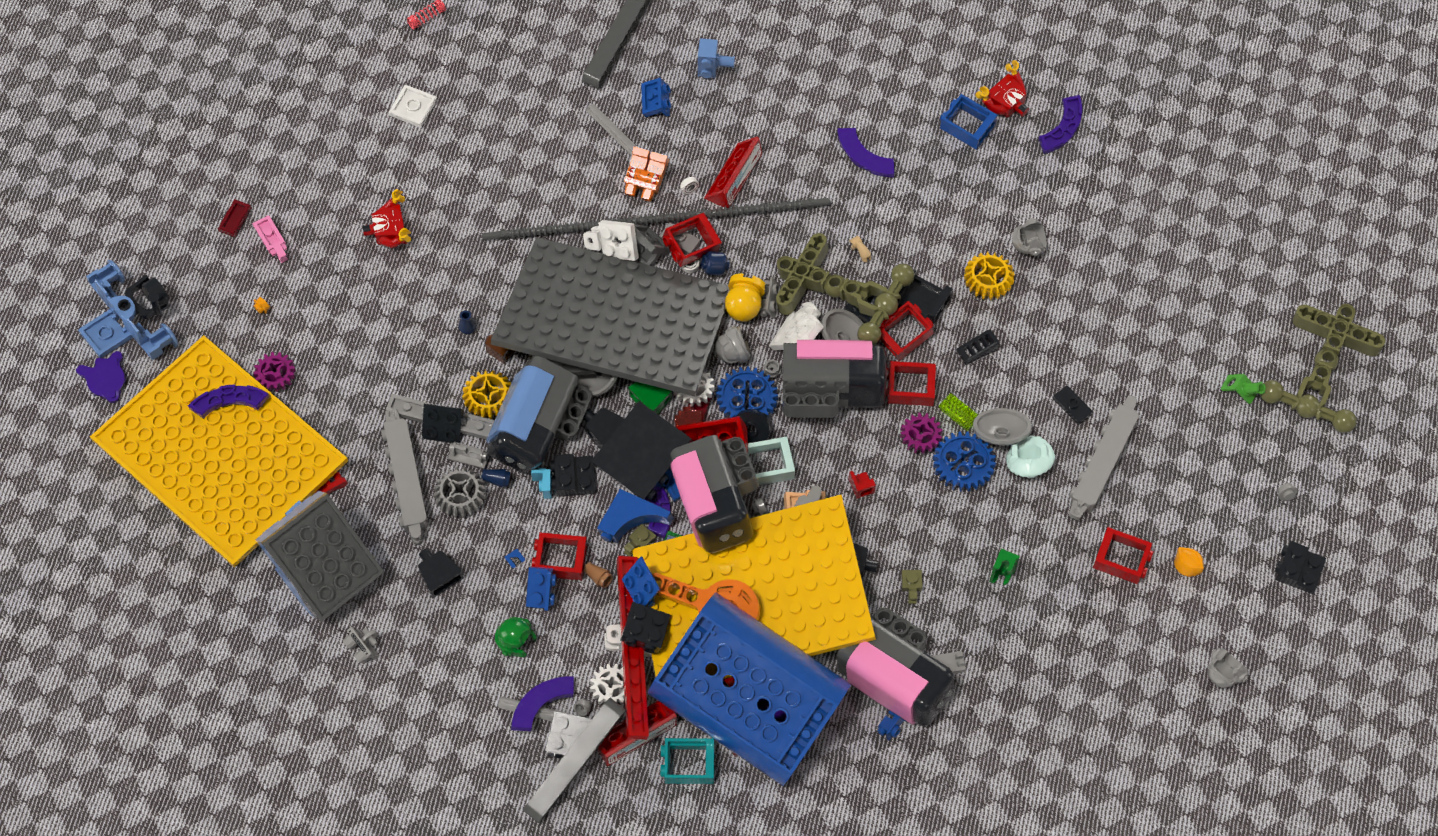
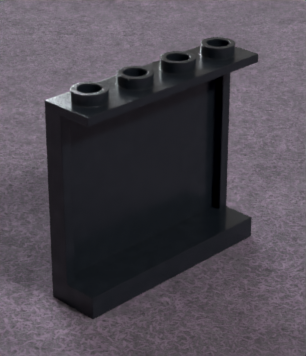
[591,401,693,502]

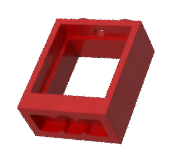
[662,212,722,267]
[879,301,934,361]
[885,361,936,406]
[1093,527,1154,585]
[531,532,587,580]

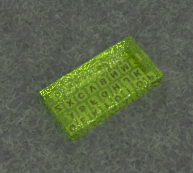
[938,393,978,431]

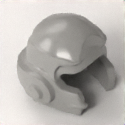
[1012,218,1047,256]
[715,326,751,364]
[1208,648,1249,688]

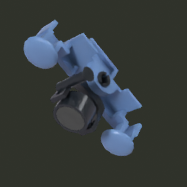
[78,260,178,360]

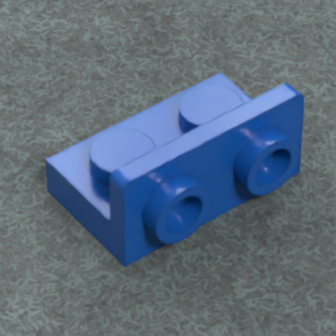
[641,77,671,117]
[526,566,556,611]

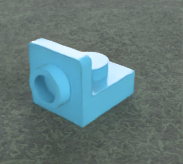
[531,468,552,499]

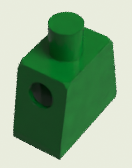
[628,382,672,414]

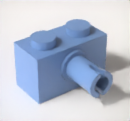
[698,38,735,78]

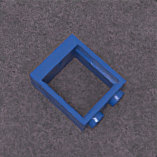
[940,94,998,150]

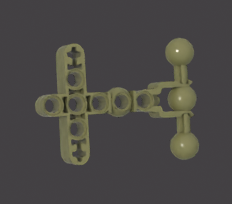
[776,233,915,344]
[1260,304,1385,433]

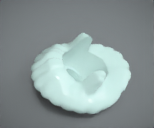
[1006,435,1055,478]

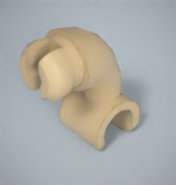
[849,236,872,262]

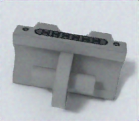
[343,627,379,664]

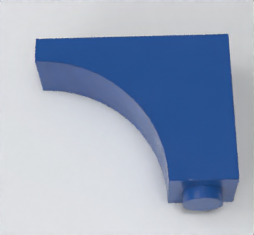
[597,489,674,543]

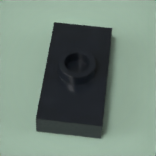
[1053,385,1093,425]

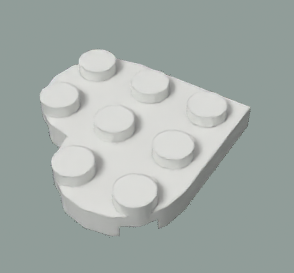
[769,302,824,350]

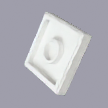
[389,85,438,128]

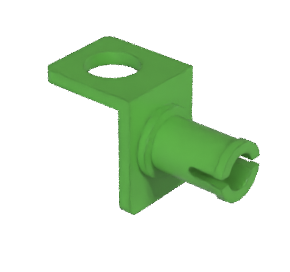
[1221,374,1266,404]

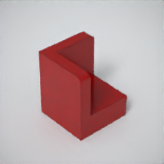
[848,471,876,499]

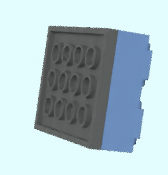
[255,491,384,622]

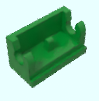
[989,548,1020,586]

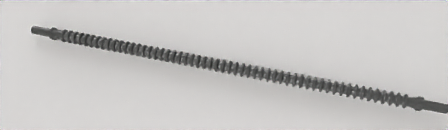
[482,198,831,240]

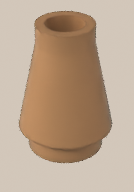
[583,562,613,588]

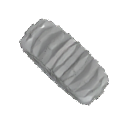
[434,466,486,518]

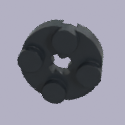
[736,409,771,443]

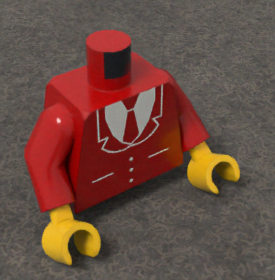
[976,60,1029,117]
[362,189,411,249]

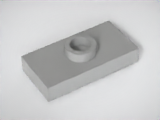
[659,222,700,254]

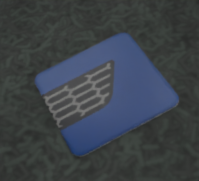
[505,549,525,568]

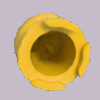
[725,273,765,322]

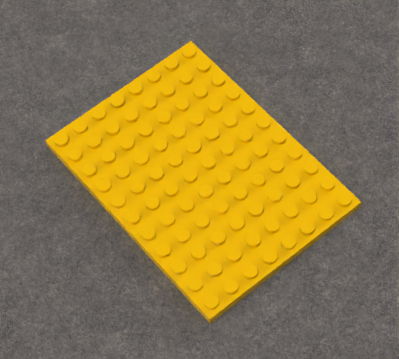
[90,335,348,568]
[632,495,876,679]

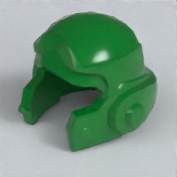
[495,617,537,658]

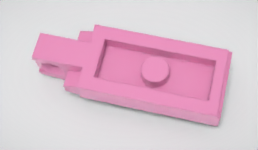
[252,215,288,263]

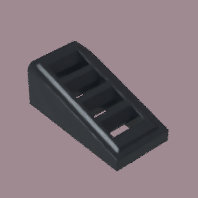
[956,329,999,365]

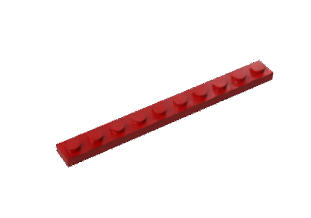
[617,556,649,740]

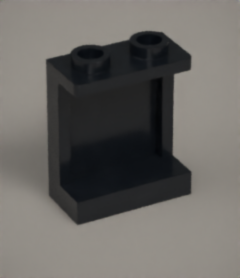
[898,269,953,324]

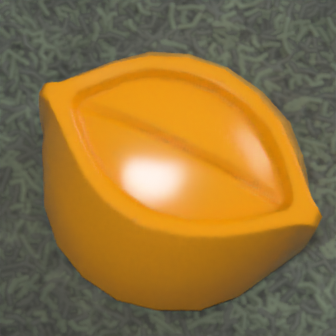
[1174,547,1204,577]

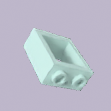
[748,437,795,486]

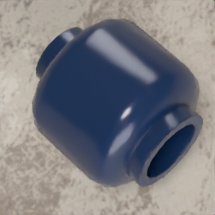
[701,251,730,276]

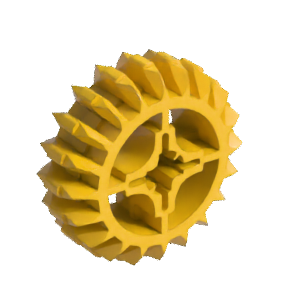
[964,252,1015,301]
[462,369,511,420]

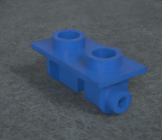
[877,710,907,741]

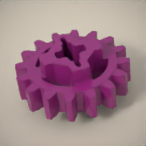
[253,352,296,392]
[900,413,942,454]

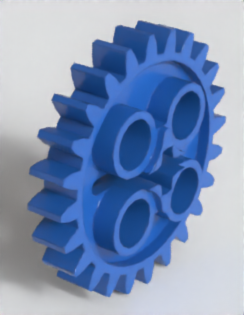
[716,366,778,418]
[933,431,996,492]

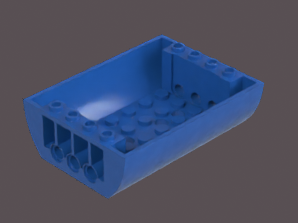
[647,592,851,786]

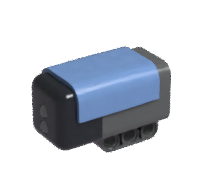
[486,356,592,473]

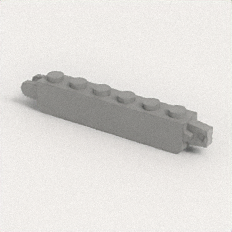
[1068,396,1139,521]
[381,409,428,545]

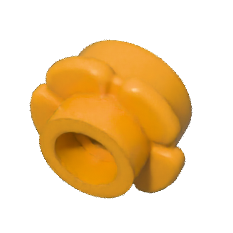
[253,297,270,314]

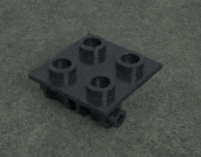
[422,403,464,443]

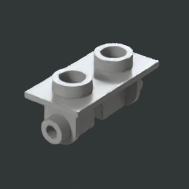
[759,277,780,319]
[448,442,489,469]

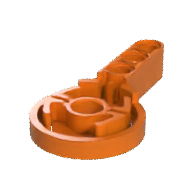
[652,573,760,620]

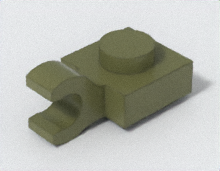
[624,524,656,556]
[901,570,922,604]

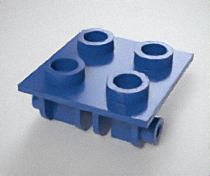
[622,557,660,607]

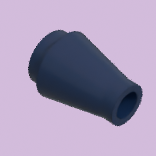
[458,310,477,334]
[481,469,510,488]

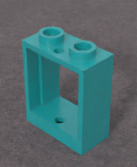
[660,738,714,784]

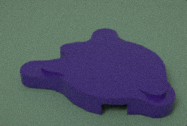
[76,351,126,403]

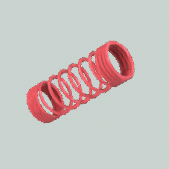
[407,0,446,30]

